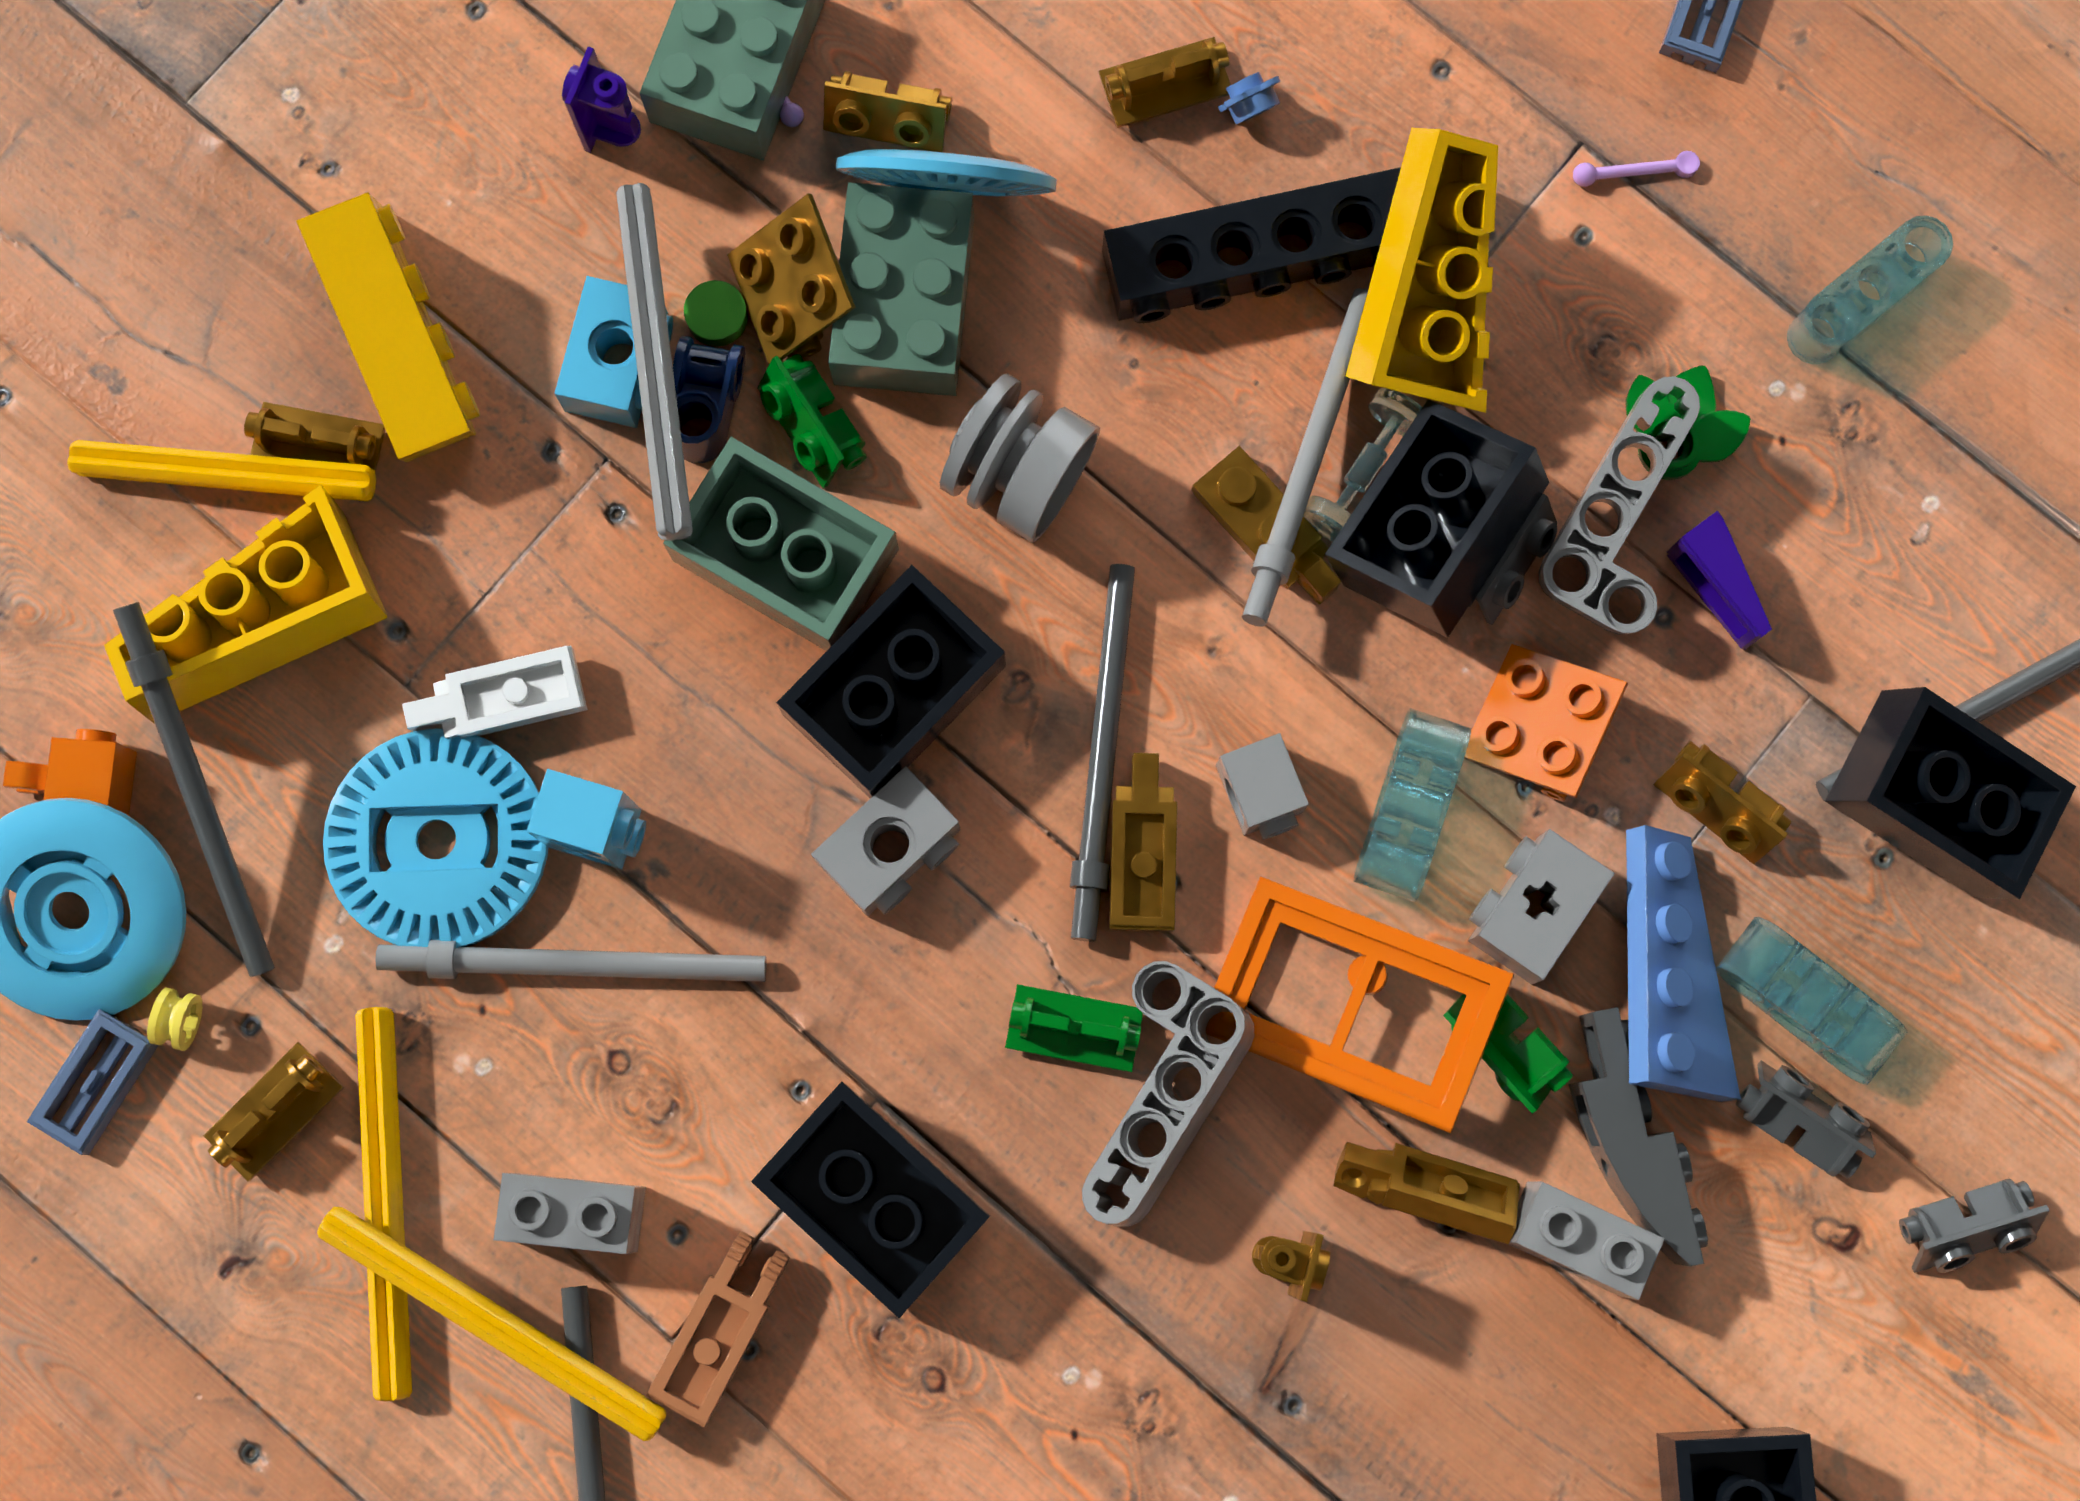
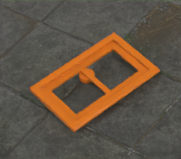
[1206,876,1514,1133]

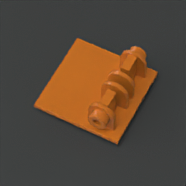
[1460,644,1628,802]

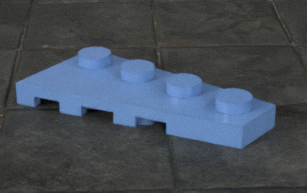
[1626,825,1741,1102]

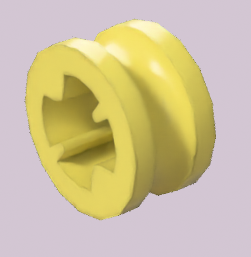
[147,987,203,1051]

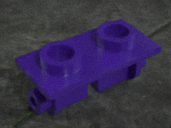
[562,47,641,153]

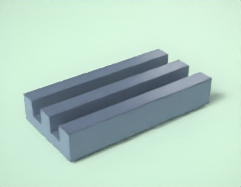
[1659,0,1744,73]
[27,1009,159,1155]

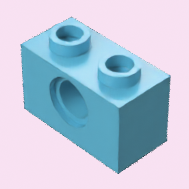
[554,276,673,428]

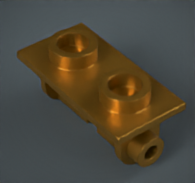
[1099,37,1231,128]
[823,71,952,152]
[244,402,385,471]
[1653,741,1792,864]
[203,1042,344,1182]
[1252,1231,1331,1302]

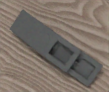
[1569,1007,1708,1266]

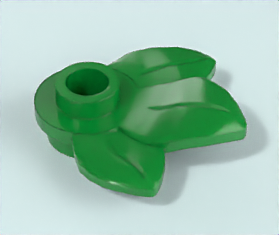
[1625,365,1751,480]

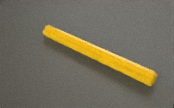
[355,1007,412,1402]
[317,1207,667,1441]

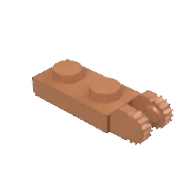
[646,1231,790,1427]

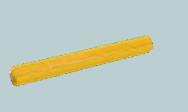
[67,440,377,501]

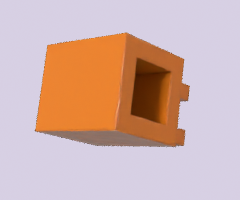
[3,729,137,816]

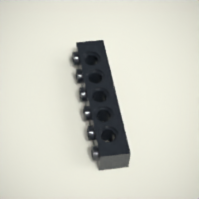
[1102,167,1401,323]

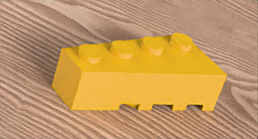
[1345,128,1498,413]
[296,192,480,462]
[104,484,388,723]

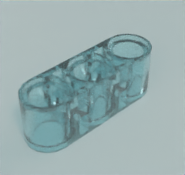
[1787,215,1953,364]
[1353,708,1471,902]
[1716,917,1908,1085]

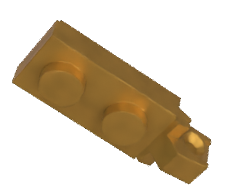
[1191,445,1341,606]
[1109,753,1177,932]
[1333,1142,1520,1245]

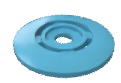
[836,149,1057,196]
[323,728,549,948]
[0,798,186,1021]

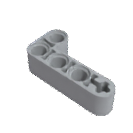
[1538,376,1700,634]
[1082,961,1255,1227]

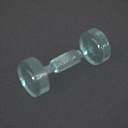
[1303,388,1422,542]

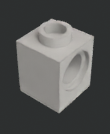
[1216,733,1309,839]

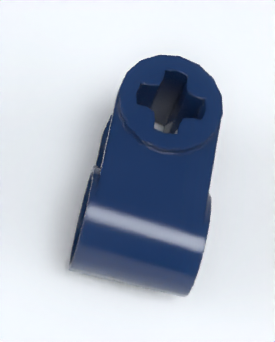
[673,335,746,463]

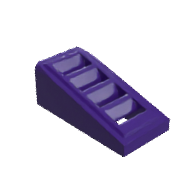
[1667,511,1772,650]

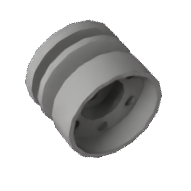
[939,373,1100,543]

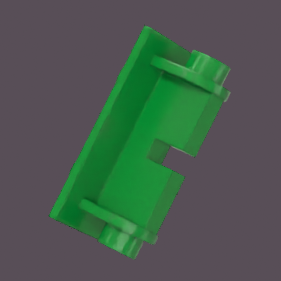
[757,354,867,488]
[1005,984,1143,1072]
[1443,994,1574,1114]

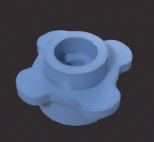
[1218,72,1281,125]

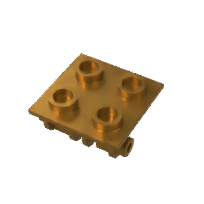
[727,193,856,364]

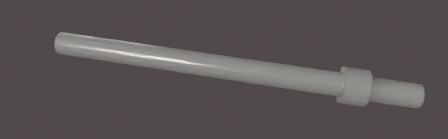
[1242,288,1368,627]
[376,940,767,982]

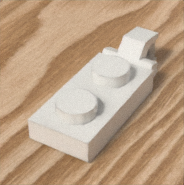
[402,645,588,739]

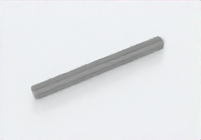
[616,183,693,541]

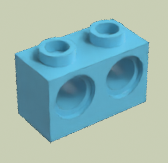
[526,769,646,870]

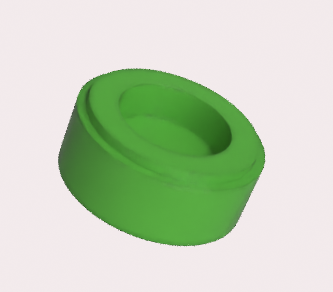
[684,280,748,347]

